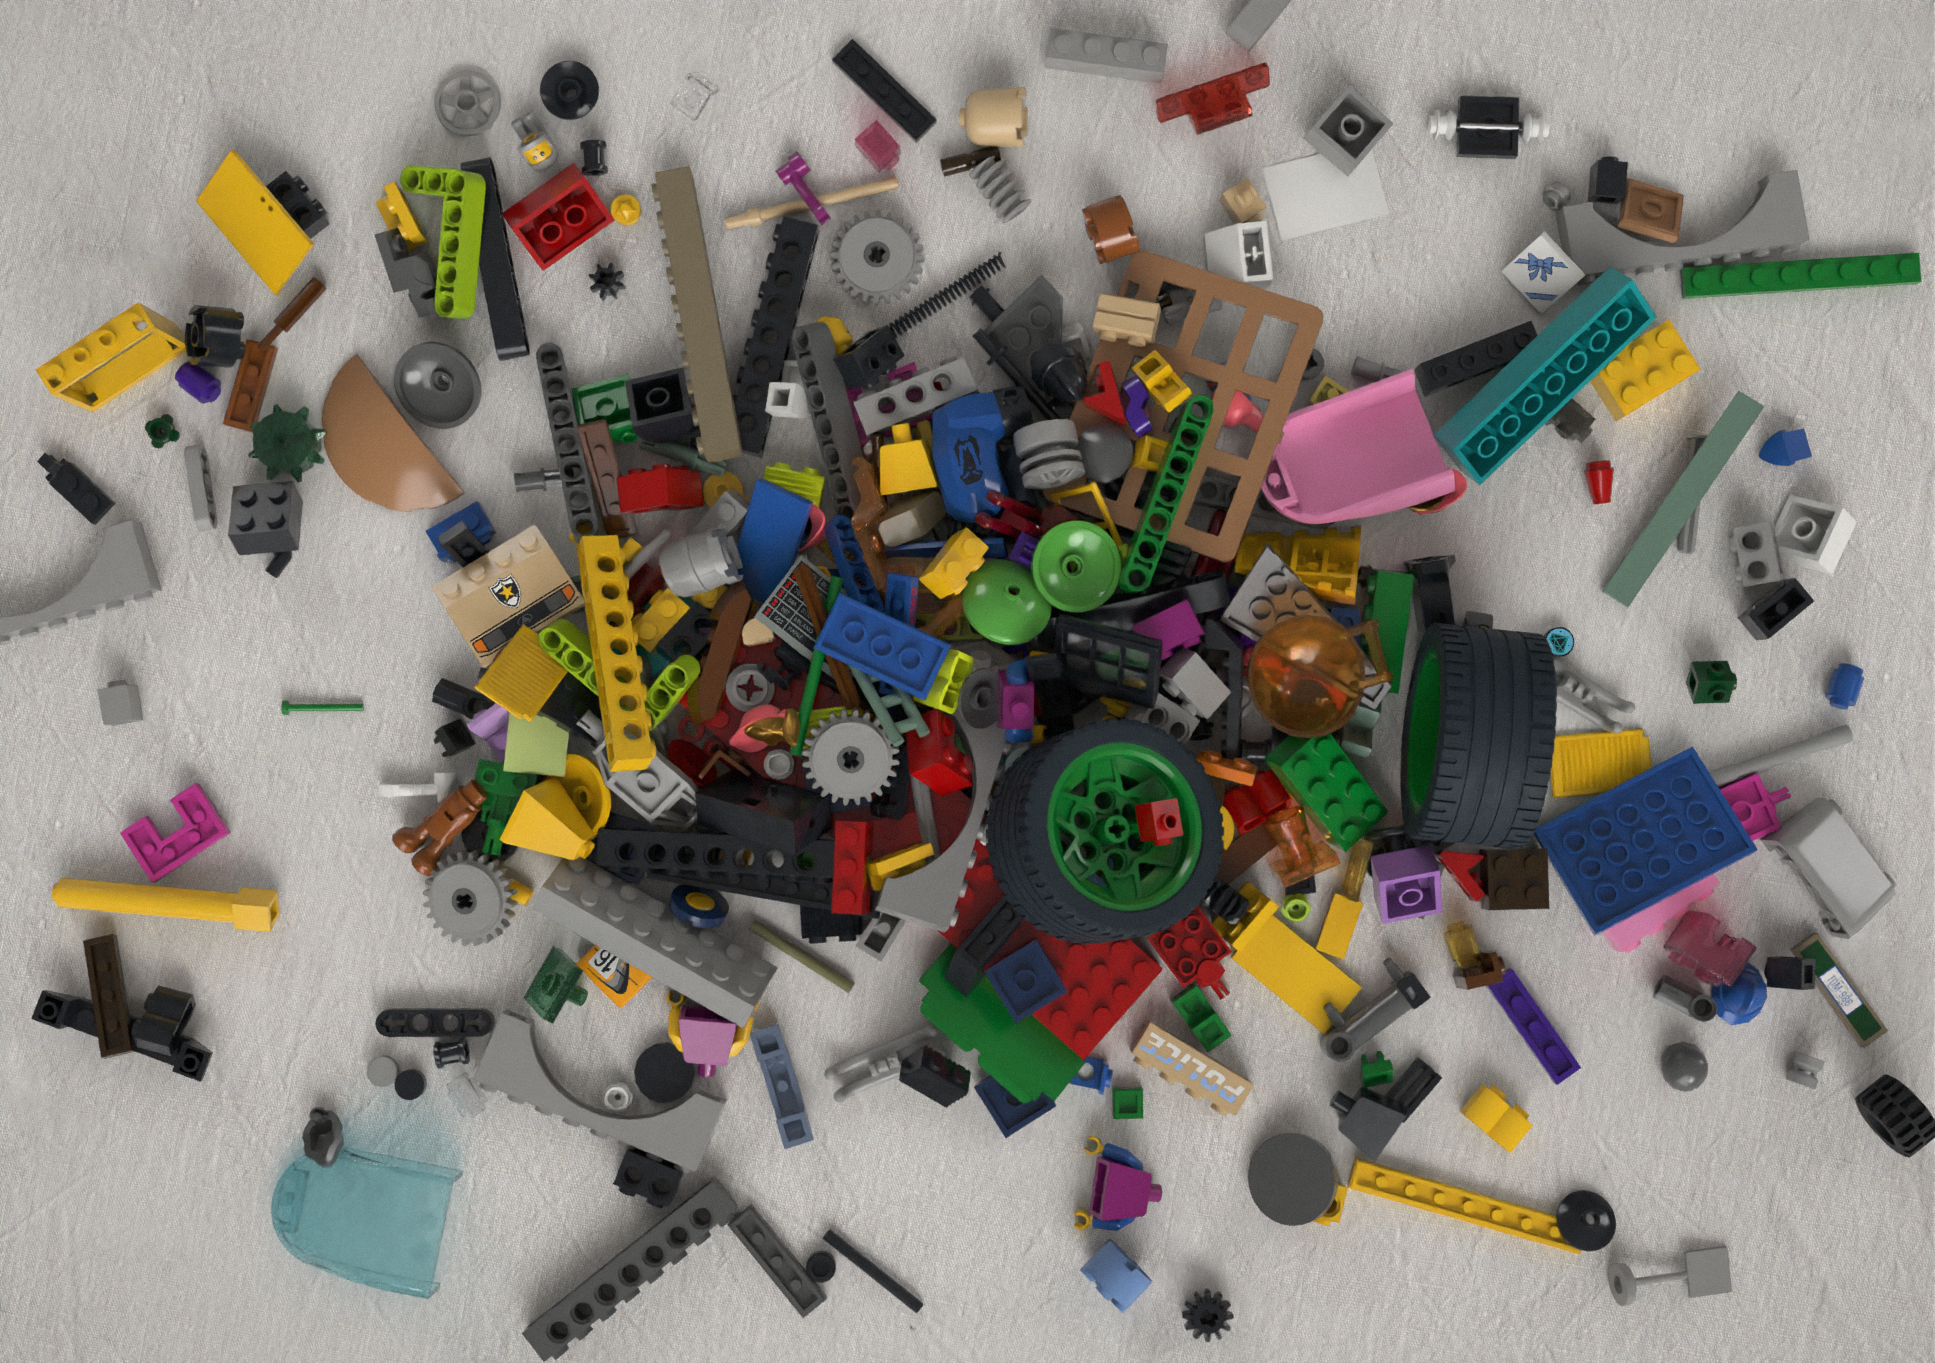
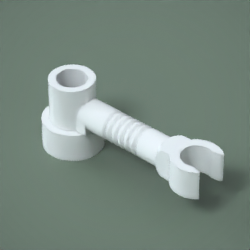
[378,771,458,802]

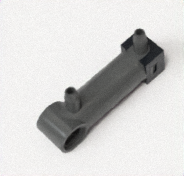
[1320,958,1431,1062]

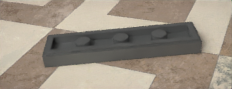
[727,1204,827,1318]

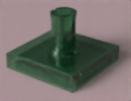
[523,946,588,1024]

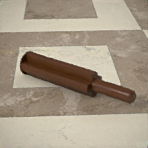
[258,277,327,351]

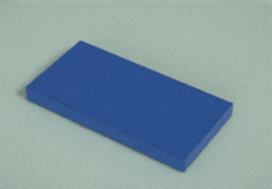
[726,478,813,604]
[813,592,951,701]

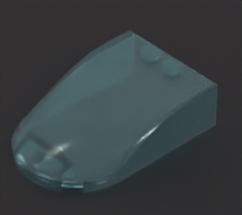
[271,1147,463,1299]

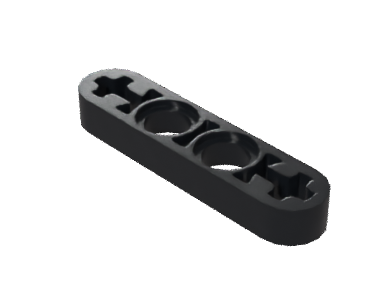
[375,1008,495,1037]

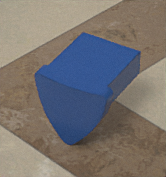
[1759,428,1812,466]

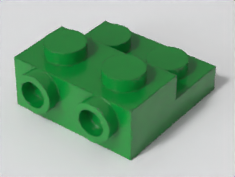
[571,373,638,444]

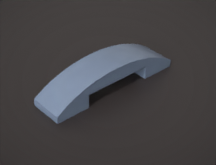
[750,1024,814,1149]

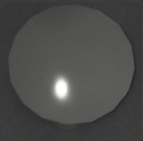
[1074,424,1134,483]

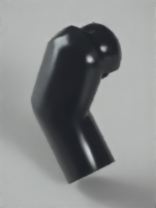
[265,551,292,578]

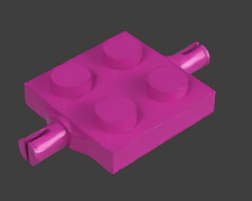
[1719,773,1791,841]

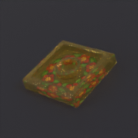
[1340,839,1373,902]

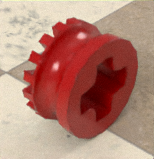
[677,716,706,743]

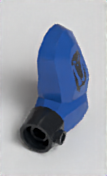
[932,385,1034,523]

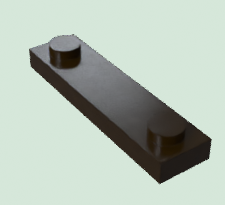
[83,934,135,1059]

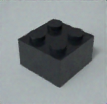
[228,481,303,555]

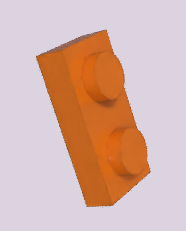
[1196,750,1258,786]

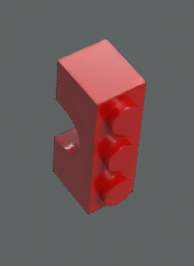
[831,821,874,915]

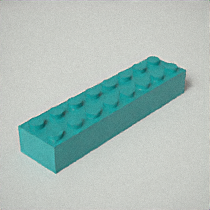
[1433,266,1657,485]

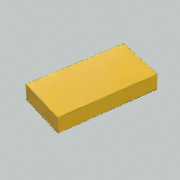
[1314,893,1363,959]

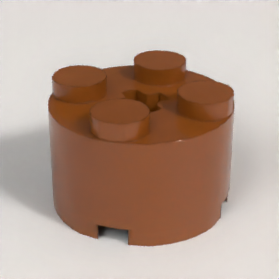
[1082,195,1140,264]

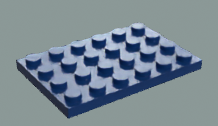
[1533,747,1758,936]

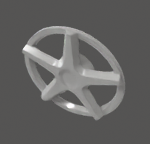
[434,70,501,136]

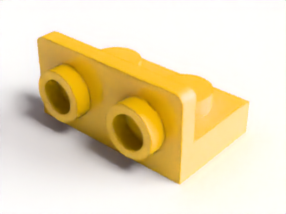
[376,182,428,253]
[866,842,935,891]
[1211,881,1279,952]

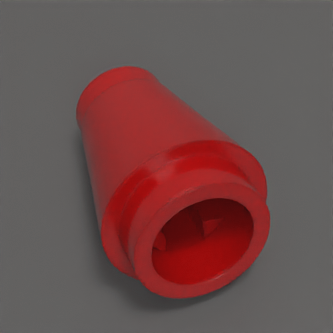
[1584,460,1614,504]

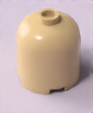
[959,87,1028,147]

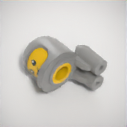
[511,110,558,171]

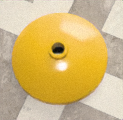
[540,754,611,839]

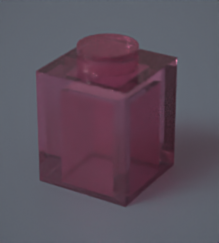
[855,120,901,173]

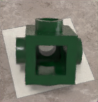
[1686,661,1737,704]

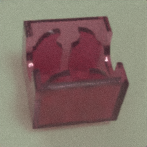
[1663,910,1757,987]

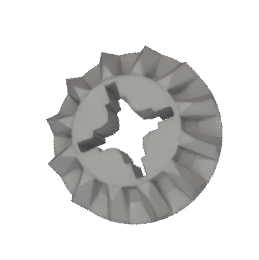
[726,664,775,712]

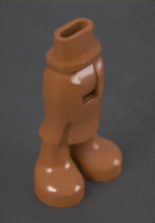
[392,780,488,876]

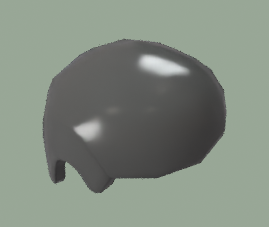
[1661,1042,1708,1092]

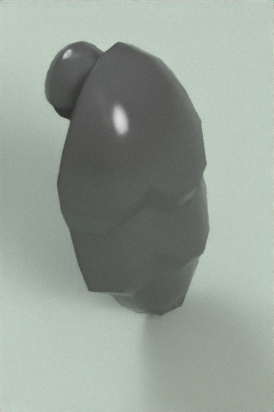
[302,1106,344,1168]

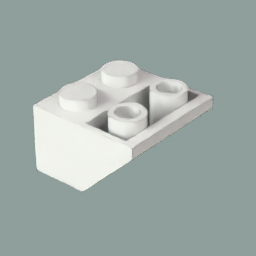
[1204,221,1273,288]

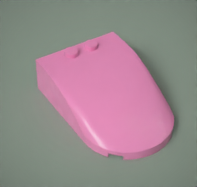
[1261,369,1455,524]

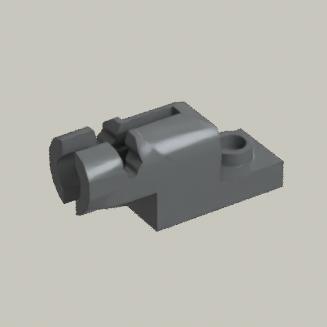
[375,228,437,317]

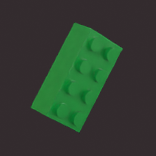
[1264,718,1388,852]

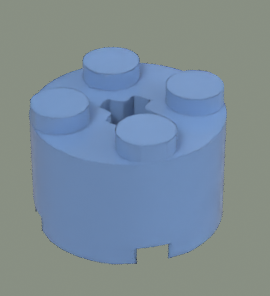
[1080,1239,1152,1313]

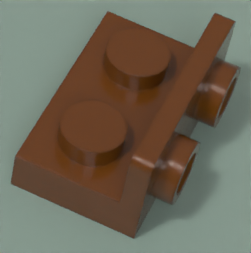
[1453,951,1506,990]

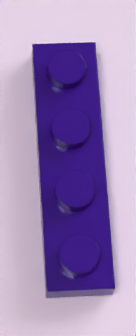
[1486,968,1581,1085]

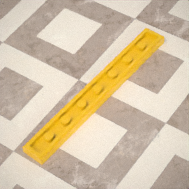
[1347,1157,1581,1255]

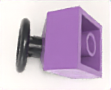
[1363,825,1442,924]

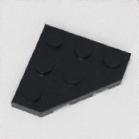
[536,671,606,749]

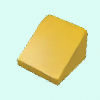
[1131,435,1168,472]

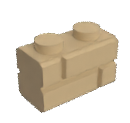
[1093,293,1161,347]

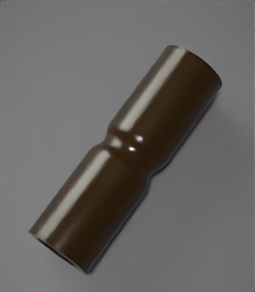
[940,146,1001,177]

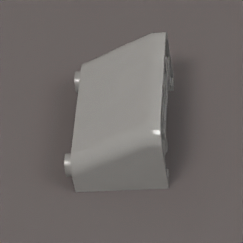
[1760,798,1896,939]

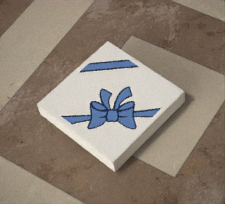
[1501,231,1585,314]

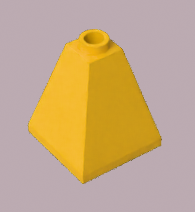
[500,777,595,860]

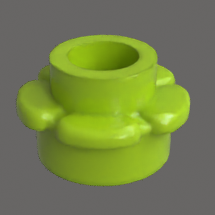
[1281,893,1311,922]

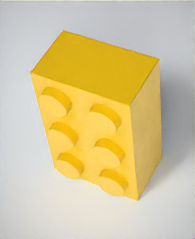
[1590,319,1701,422]

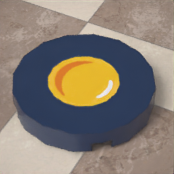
[668,884,729,928]

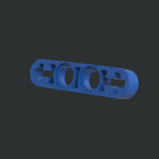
[825,515,884,613]

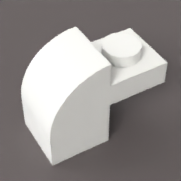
[765,360,811,418]

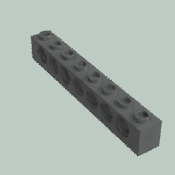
[522,1177,737,1362]

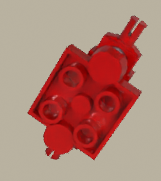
[1147,906,1232,1000]

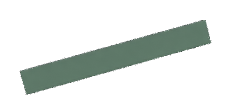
[1602,391,1765,608]

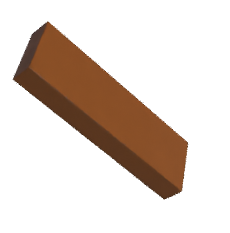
[223,339,278,433]

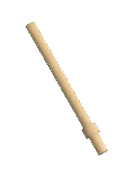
[724,177,899,230]

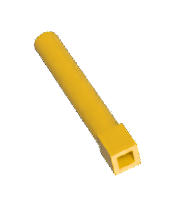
[52,878,280,932]

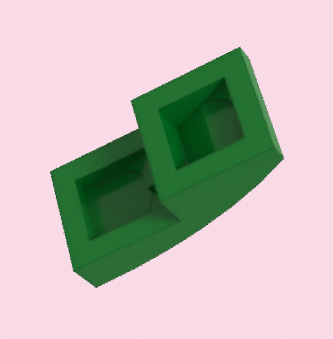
[1170,983,1232,1053]

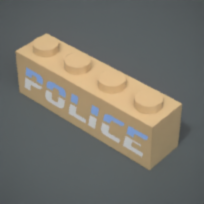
[1130,1020,1254,1116]

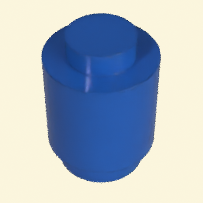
[1825,663,1864,710]

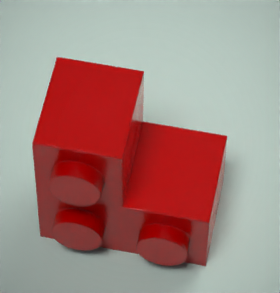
[617,463,704,514]
[906,709,974,796]

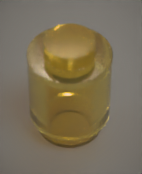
[1443,921,1481,968]

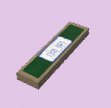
[1790,932,1888,1048]

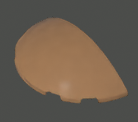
[322,354,465,512]

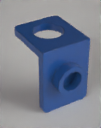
[1069,1056,1113,1095]

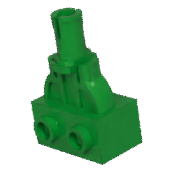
[474,759,542,856]

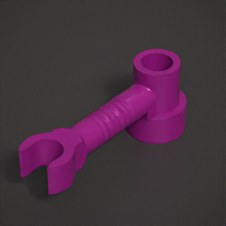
[775,151,831,225]

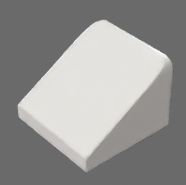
[1062,323,1091,359]

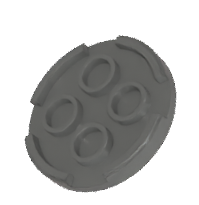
[1248,1133,1338,1226]

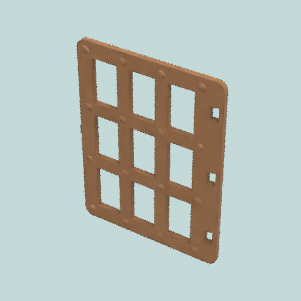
[1043,251,1324,562]

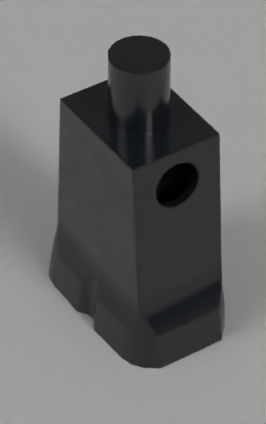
[1403,555,1456,634]

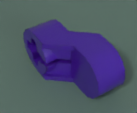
[1121,375,1153,438]

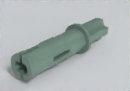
[640,439,727,477]

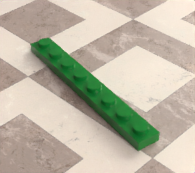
[1680,253,1922,299]

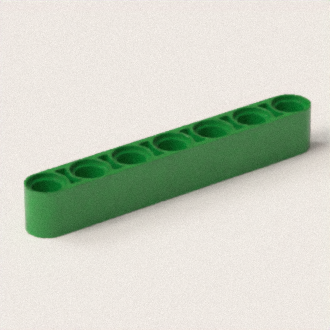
[1118,395,1214,594]

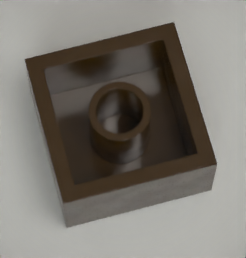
[1479,848,1550,910]

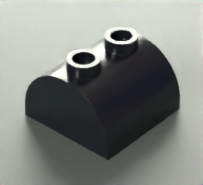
[625,367,693,443]

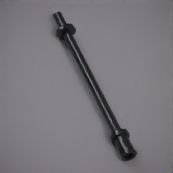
[972,328,1142,508]

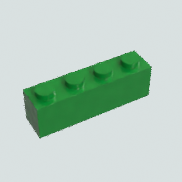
[1360,568,1414,694]

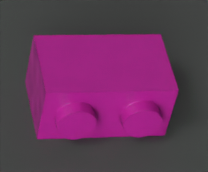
[1132,600,1205,661]

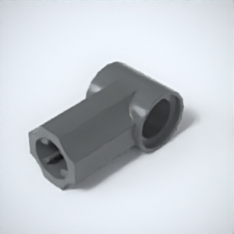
[1652,974,1718,1022]

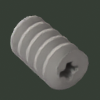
[969,156,1031,223]

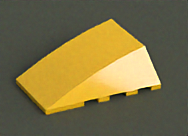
[1235,526,1361,605]

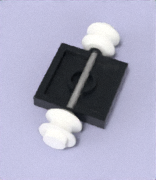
[1428,96,1550,159]

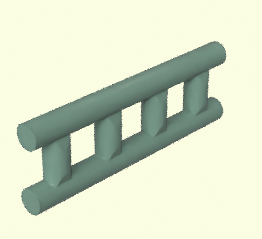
[847,664,930,747]

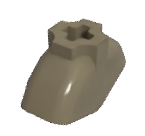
[878,491,946,547]

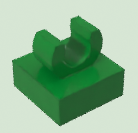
[1360,1051,1394,1088]

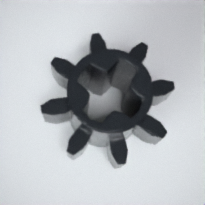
[588,262,626,301]

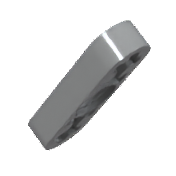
[184,444,217,531]

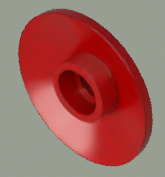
[667,739,717,787]

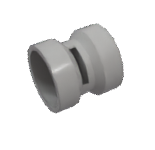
[1786,1051,1825,1089]

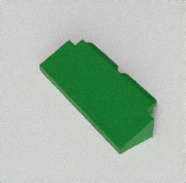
[919,943,1086,1103]

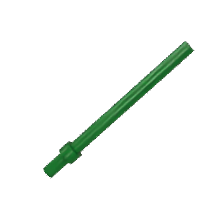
[789,576,843,757]

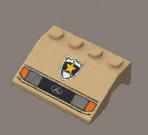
[432,524,585,668]

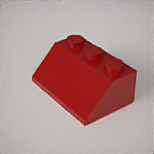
[502,163,615,271]

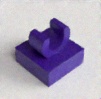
[1008,531,1040,570]

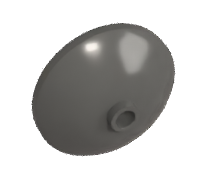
[394,342,481,429]

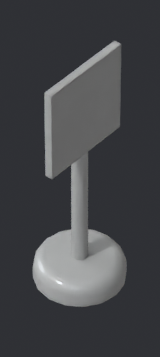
[1608,1246,1732,1306]

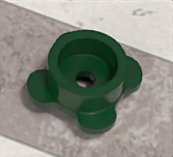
[145,414,180,449]

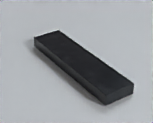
[832,39,937,143]

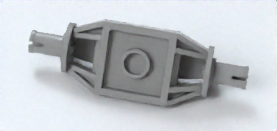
[576,710,723,834]

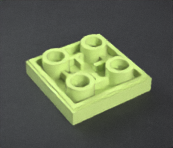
[504,712,569,777]

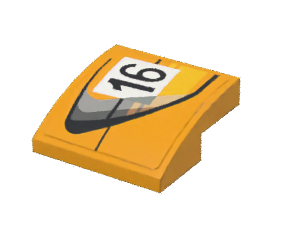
[576,945,653,1009]

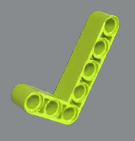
[400,165,486,320]
[538,618,700,731]

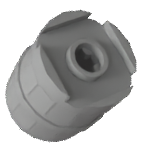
[659,523,743,598]

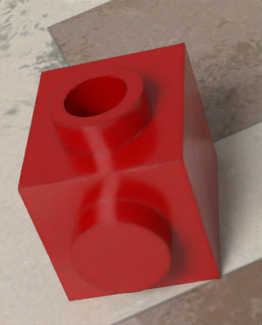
[1135,798,1183,846]

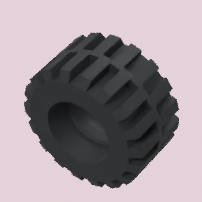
[1855,1074,1935,1158]

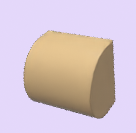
[742,618,776,647]

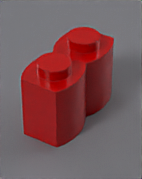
[1222,770,1292,835]

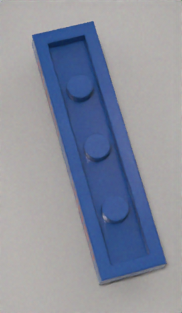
[879,572,919,695]

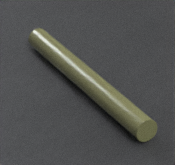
[749,919,855,993]

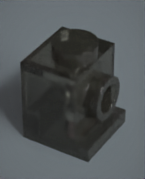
[1545,399,1596,443]

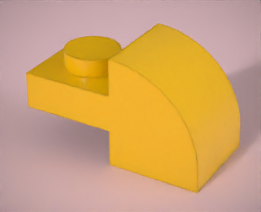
[1131,350,1193,413]

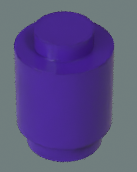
[175,361,221,404]

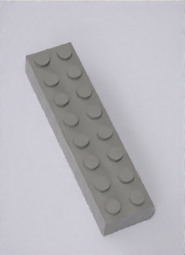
[533,857,778,1028]

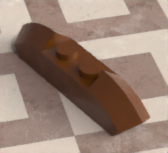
[687,580,754,726]

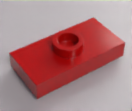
[869,812,922,852]

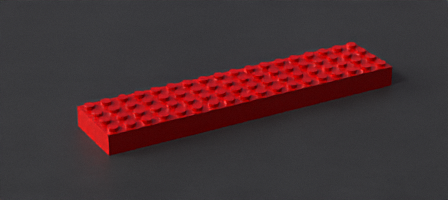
[679,611,1163,1060]

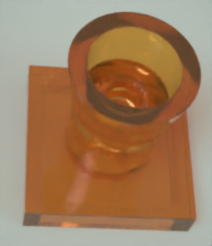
[1264,806,1341,888]

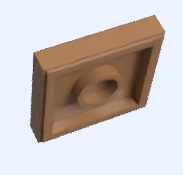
[1617,178,1684,244]

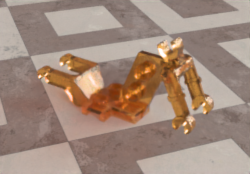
[851,457,964,639]

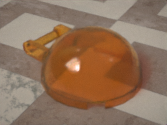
[1247,614,1394,738]

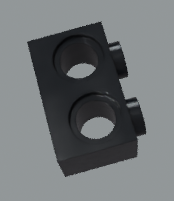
[264,171,330,239]
[656,602,718,674]
[613,1147,684,1208]

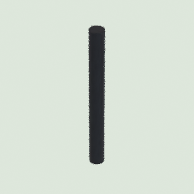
[822,1229,923,1313]

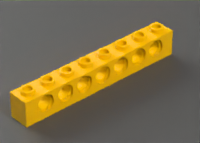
[576,535,656,772]

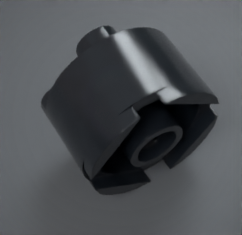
[185,305,245,368]

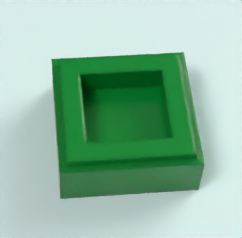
[1112,1087,1143,1119]

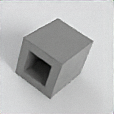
[98,680,143,726]

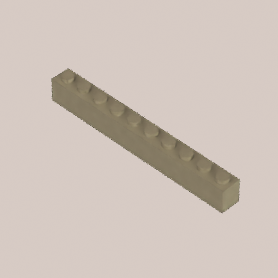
[651,166,744,463]

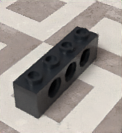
[1414,321,1537,397]

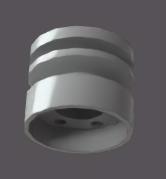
[1013,419,1085,489]

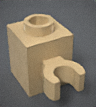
[1219,177,1267,224]

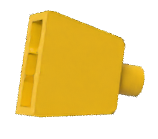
[880,423,939,495]

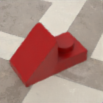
[1082,361,1127,426]
[1434,850,1485,902]

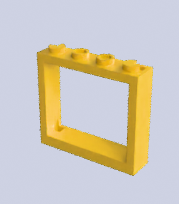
[35,302,186,412]

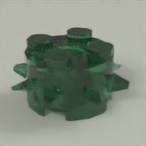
[248,404,327,483]

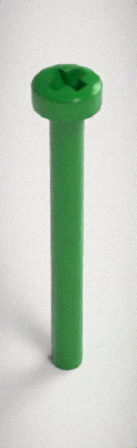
[281,700,364,715]

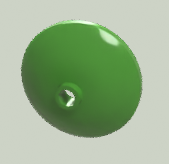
[1031,521,1121,612]
[962,560,1052,645]

